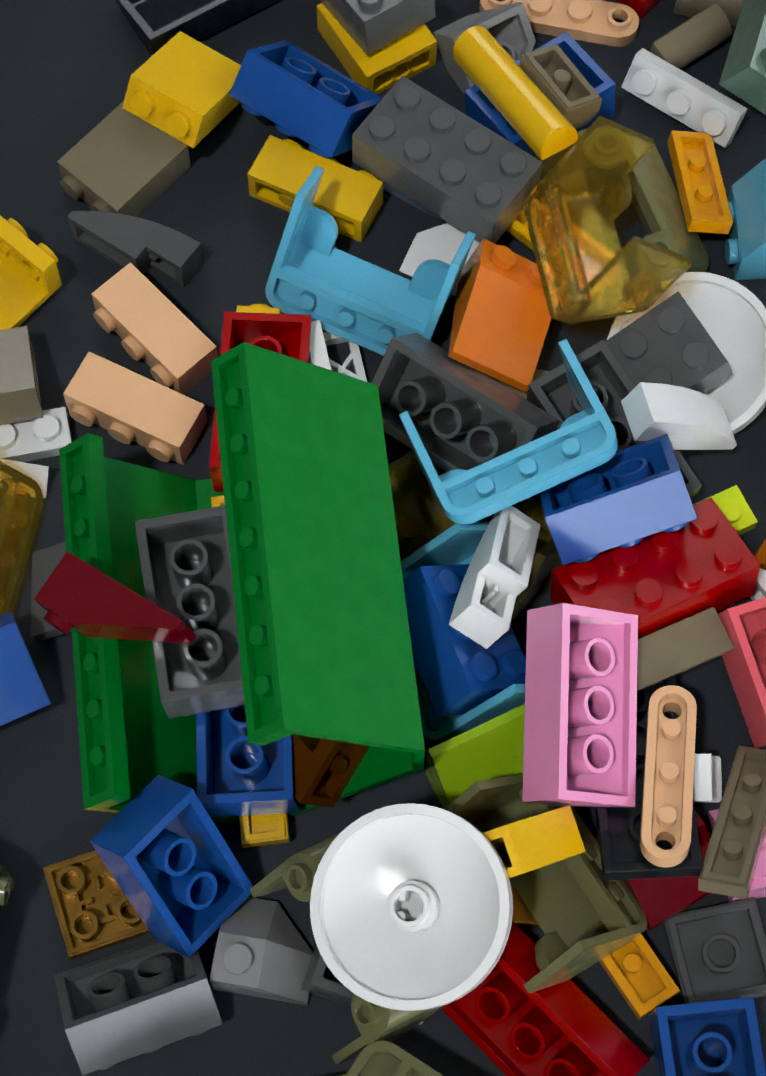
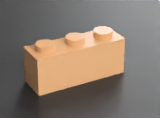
[91,262,218,395]
[63,351,208,465]

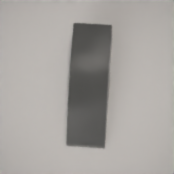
[67,211,204,288]

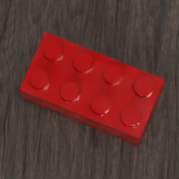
[550,497,761,639]

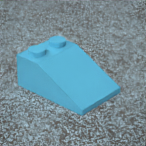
[725,158,766,280]

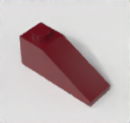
[34,551,197,644]

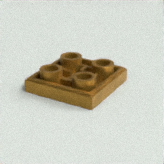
[43,850,150,960]

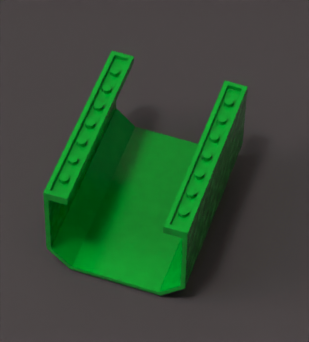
[59,342,425,825]

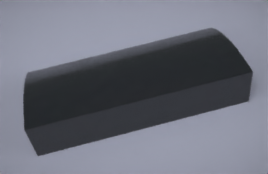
[116,0,279,56]

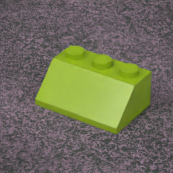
[426,704,525,809]

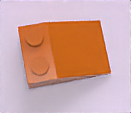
[448,238,559,393]

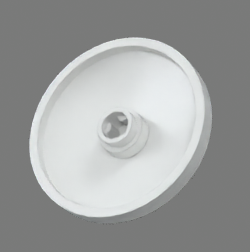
[607,272,766,435]
[310,803,513,1011]

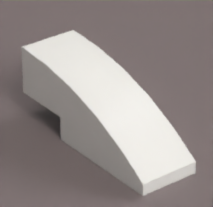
[621,382,737,450]
[449,506,541,649]

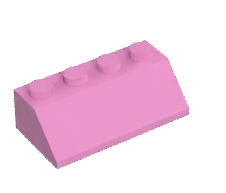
[522,603,638,808]

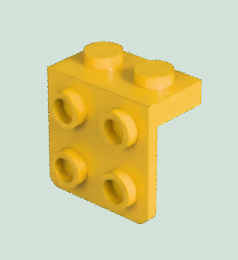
[0,215,62,331]

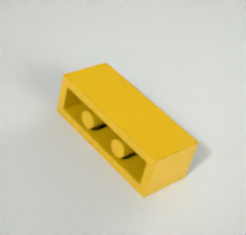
[247,135,383,243]

